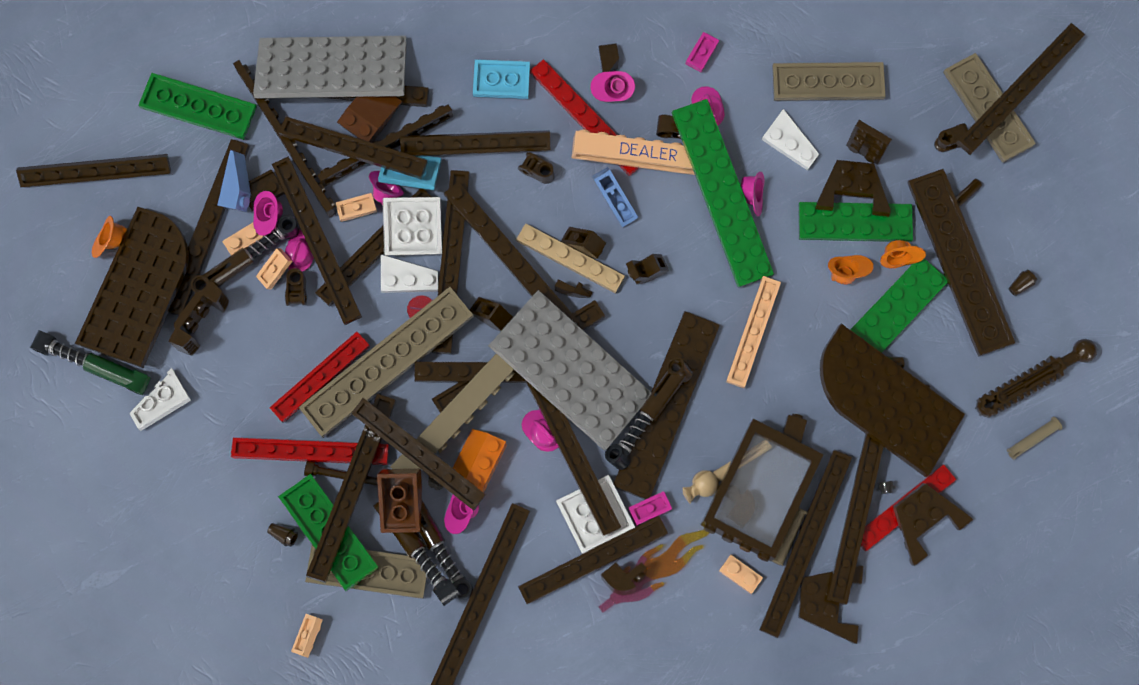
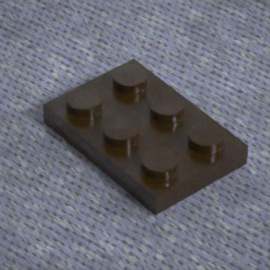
[846,120,892,165]

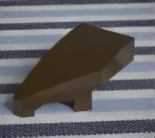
[598,43,619,72]
[554,279,593,298]

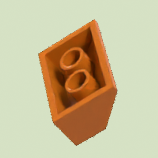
[453,429,507,492]

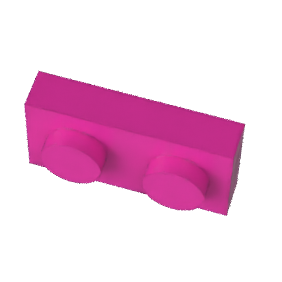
[685,32,719,72]
[628,491,672,526]

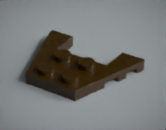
[816,160,891,217]
[893,483,973,566]
[798,566,863,644]

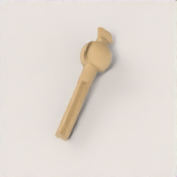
[683,440,772,504]

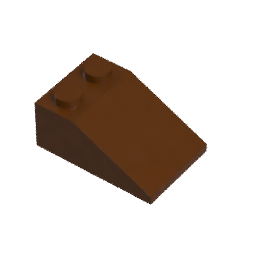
[337,96,402,143]
[377,468,422,533]

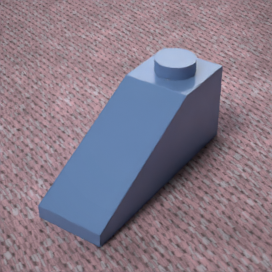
[218,150,251,212]
[592,167,638,227]

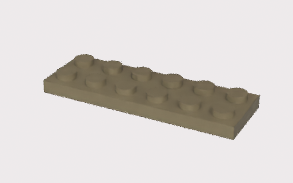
[943,53,1036,163]
[772,62,886,101]
[305,545,427,599]

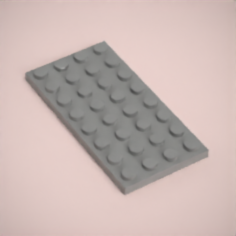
[253,36,407,98]
[488,290,651,451]

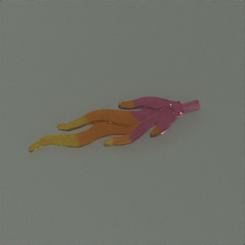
[598,529,709,613]

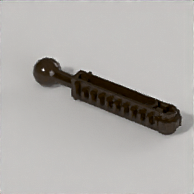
[975,339,1098,418]

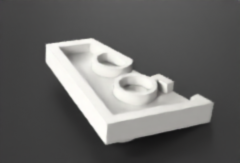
[762,109,819,171]
[381,255,438,293]
[129,368,191,431]

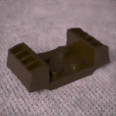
[169,281,229,356]

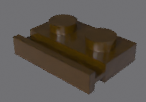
[249,169,285,211]

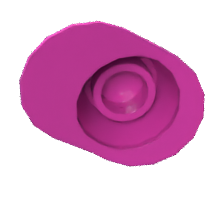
[590,71,635,102]
[691,86,725,126]
[368,171,404,205]
[741,171,764,216]
[253,191,283,236]
[285,230,314,272]
[522,410,558,452]
[444,495,479,534]

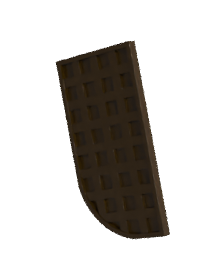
[75,207,189,368]
[820,323,965,477]

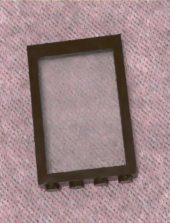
[700,419,824,562]

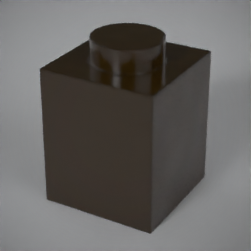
[782,414,807,443]

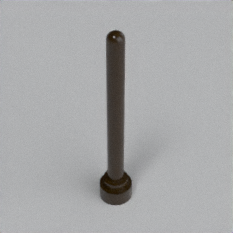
[304,461,378,486]

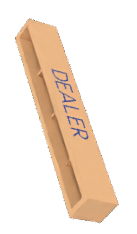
[571,130,695,175]

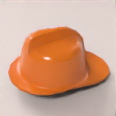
[92,216,127,258]
[880,240,926,269]
[828,255,874,285]

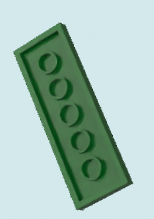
[138,73,257,140]
[798,202,913,242]
[850,259,948,353]
[278,474,378,592]

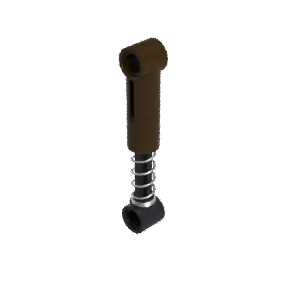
[191,215,300,293]
[605,357,692,470]
[418,500,473,600]
[373,502,461,606]

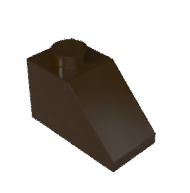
[561,227,606,259]
[470,297,513,332]

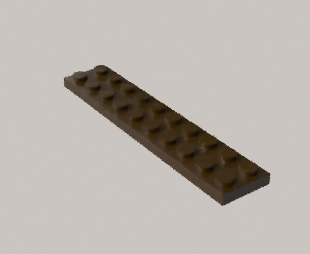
[907,169,1015,357]
[613,311,720,500]

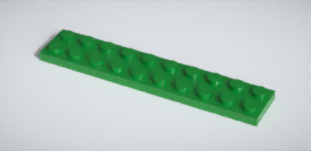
[671,99,774,288]

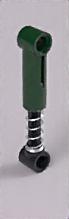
[30,330,151,396]

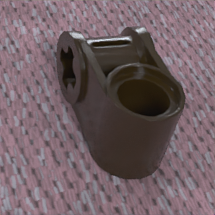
[656,114,681,139]
[934,123,968,152]
[518,152,554,184]
[285,268,307,306]

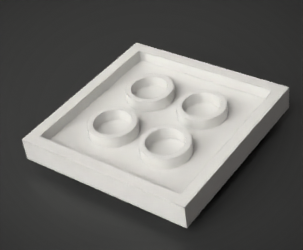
[383,197,442,256]
[556,475,635,554]

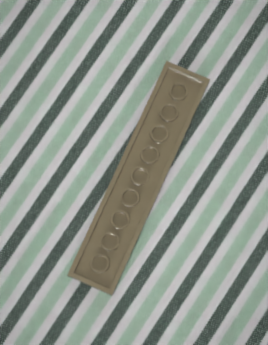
[299,287,474,438]

